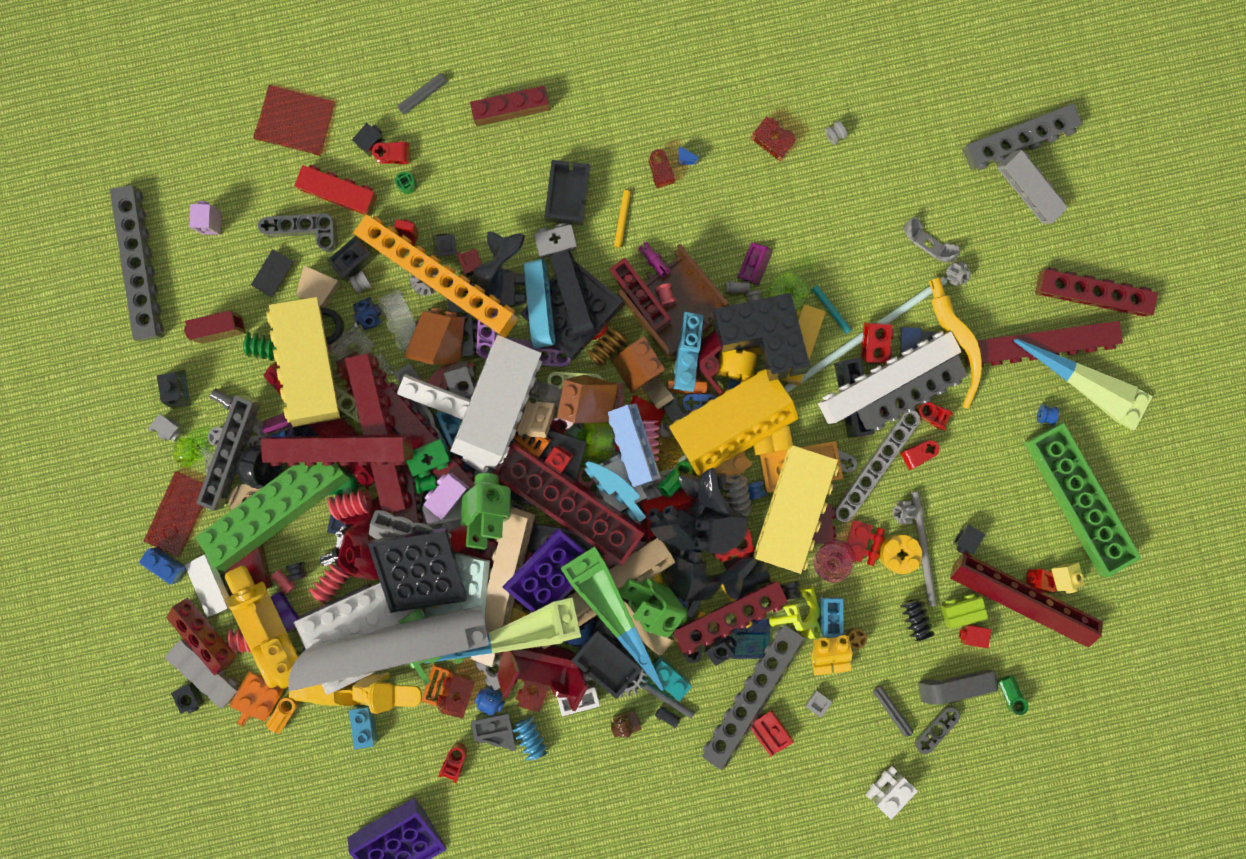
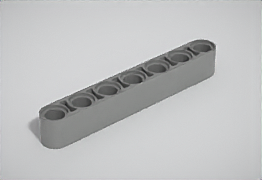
[834,411,920,522]

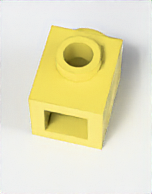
[1052,563,1085,593]

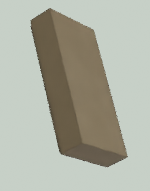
[642,377,674,409]

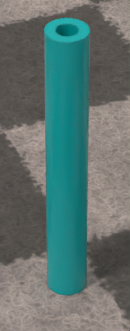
[811,285,852,334]

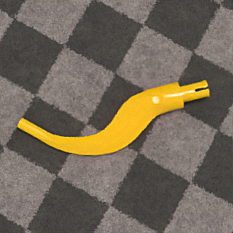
[929,277,982,409]

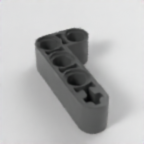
[258,213,338,253]
[918,670,999,705]

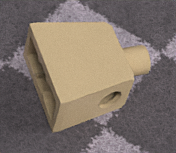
[296,266,341,308]

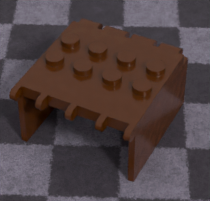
[618,244,729,359]

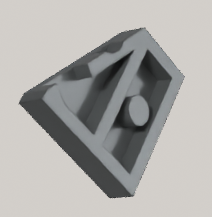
[471,713,517,751]

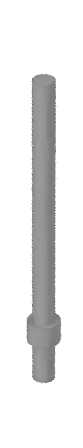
[911,491,937,606]

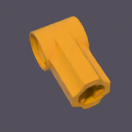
[266,694,300,734]

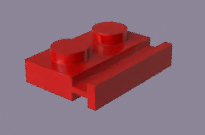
[751,709,794,757]

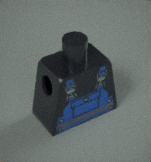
[157,370,191,409]

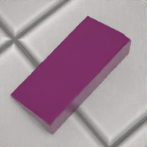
[737,242,772,286]
[263,413,292,434]

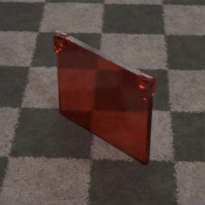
[253,85,335,156]

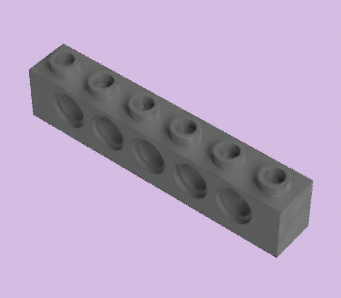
[962,103,1082,171]
[857,355,968,431]
[196,394,261,511]

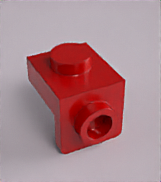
[394,219,419,246]

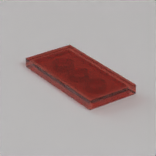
[143,471,203,557]

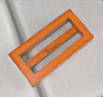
[422,664,452,707]

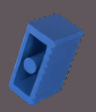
[139,547,186,585]

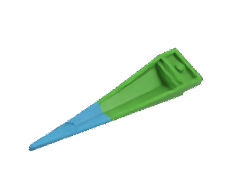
[561,546,663,691]

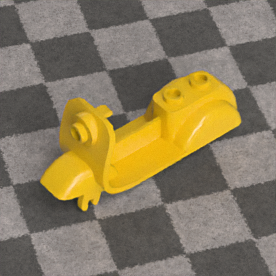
[225,566,298,689]

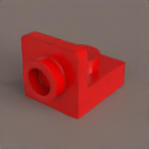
[1026,569,1057,593]

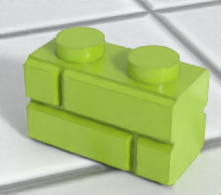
[941,593,988,629]

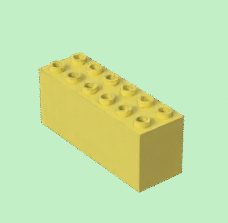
[266,297,341,427]
[753,445,839,574]

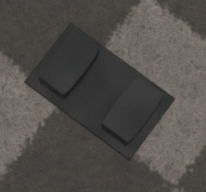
[251,249,294,297]

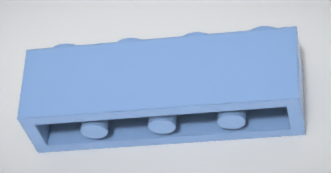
[608,404,661,487]

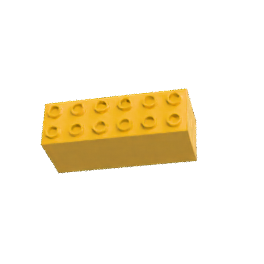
[669,369,799,477]

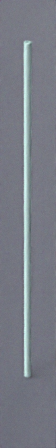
[641,277,947,490]

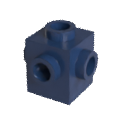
[353,297,382,331]

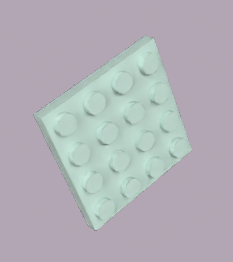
[424,552,490,619]

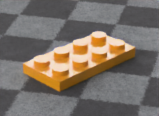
[760,441,843,492]

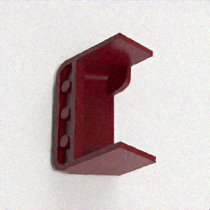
[697,329,725,395]
[497,645,588,711]

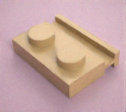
[517,401,556,438]

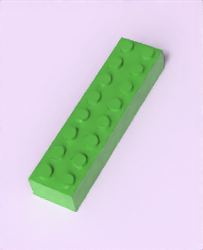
[1023,423,1142,577]
[195,462,351,572]

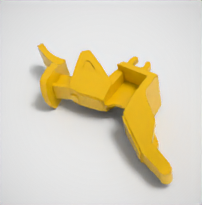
[289,672,422,714]

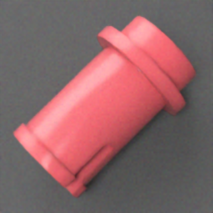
[271,569,295,594]

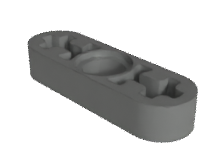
[915,706,960,754]

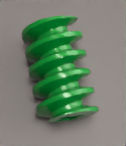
[243,332,277,361]

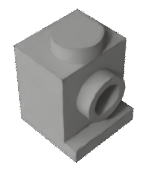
[148,414,184,442]

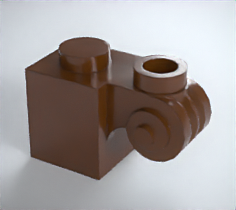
[611,708,642,738]

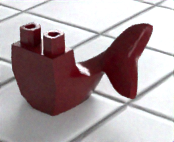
[338,496,382,580]

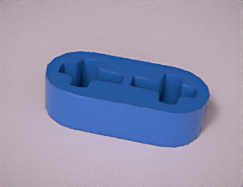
[682,394,717,412]

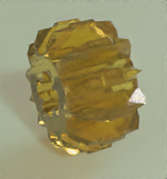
[654,438,681,470]

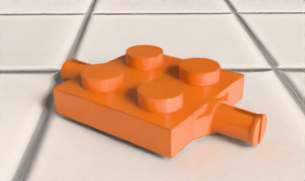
[230,671,285,727]

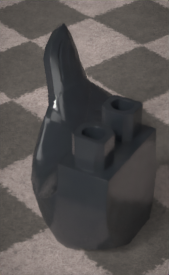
[474,231,526,307]
[648,468,731,551]
[679,473,748,554]
[666,549,757,601]

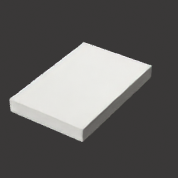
[185,554,229,618]

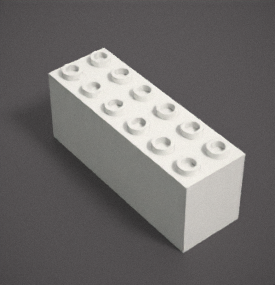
[450,335,542,469]

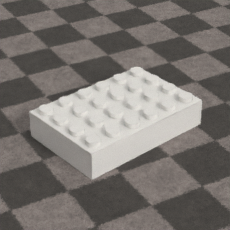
[294,583,426,695]

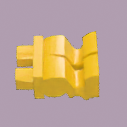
[811,635,853,676]

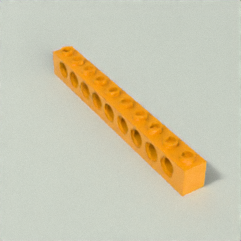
[353,214,519,338]

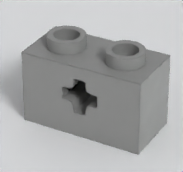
[534,223,577,259]

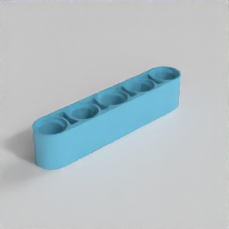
[524,258,555,349]

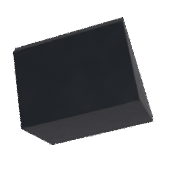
[327,235,375,283]
[723,551,771,597]

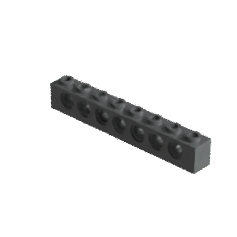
[110,185,164,342]
[702,625,807,770]

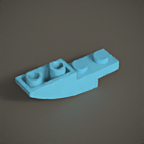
[674,312,703,392]
[584,461,646,522]

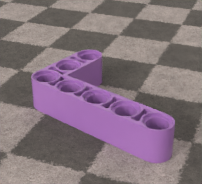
[477,303,571,367]

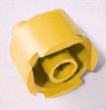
[715,350,758,381]
[879,534,922,574]

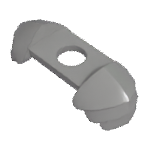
[904,216,960,263]

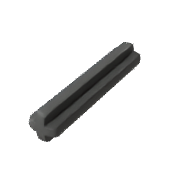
[398,73,447,114]
[873,686,914,737]

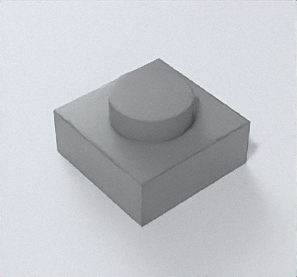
[805,690,832,718]

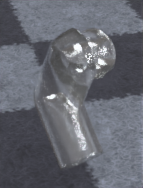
[199,446,214,474]

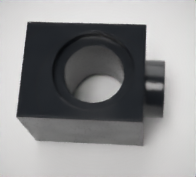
[352,122,385,156]
[432,233,457,256]
[952,524,985,555]
[705,635,737,666]
[171,682,204,714]

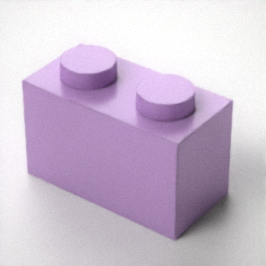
[189,201,222,235]
[423,473,470,520]

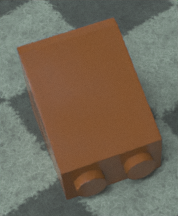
[405,308,465,365]
[611,337,665,393]
[557,375,619,423]

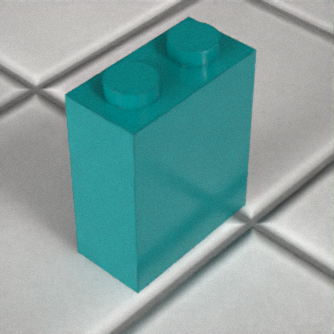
[653,655,692,702]

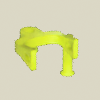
[769,587,821,639]

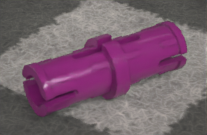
[638,242,671,278]

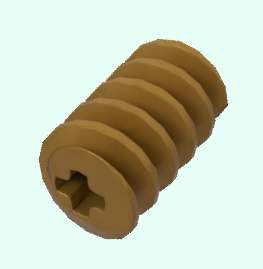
[587,328,629,369]

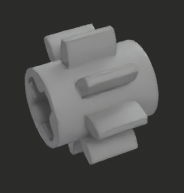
[946,261,971,286]
[893,501,917,524]

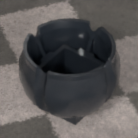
[234,445,282,489]

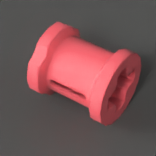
[655,283,677,307]

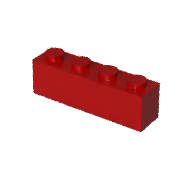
[294,164,377,216]

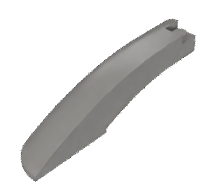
[288,606,489,692]

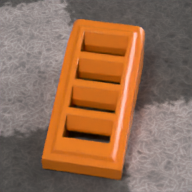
[513,419,552,457]

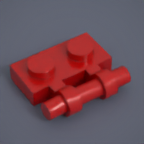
[842,520,885,566]

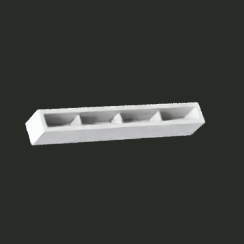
[818,331,961,424]

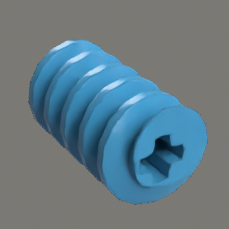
[513,716,548,761]

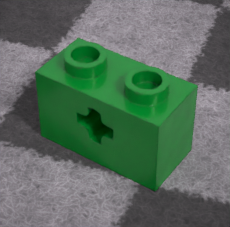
[407,439,453,478]

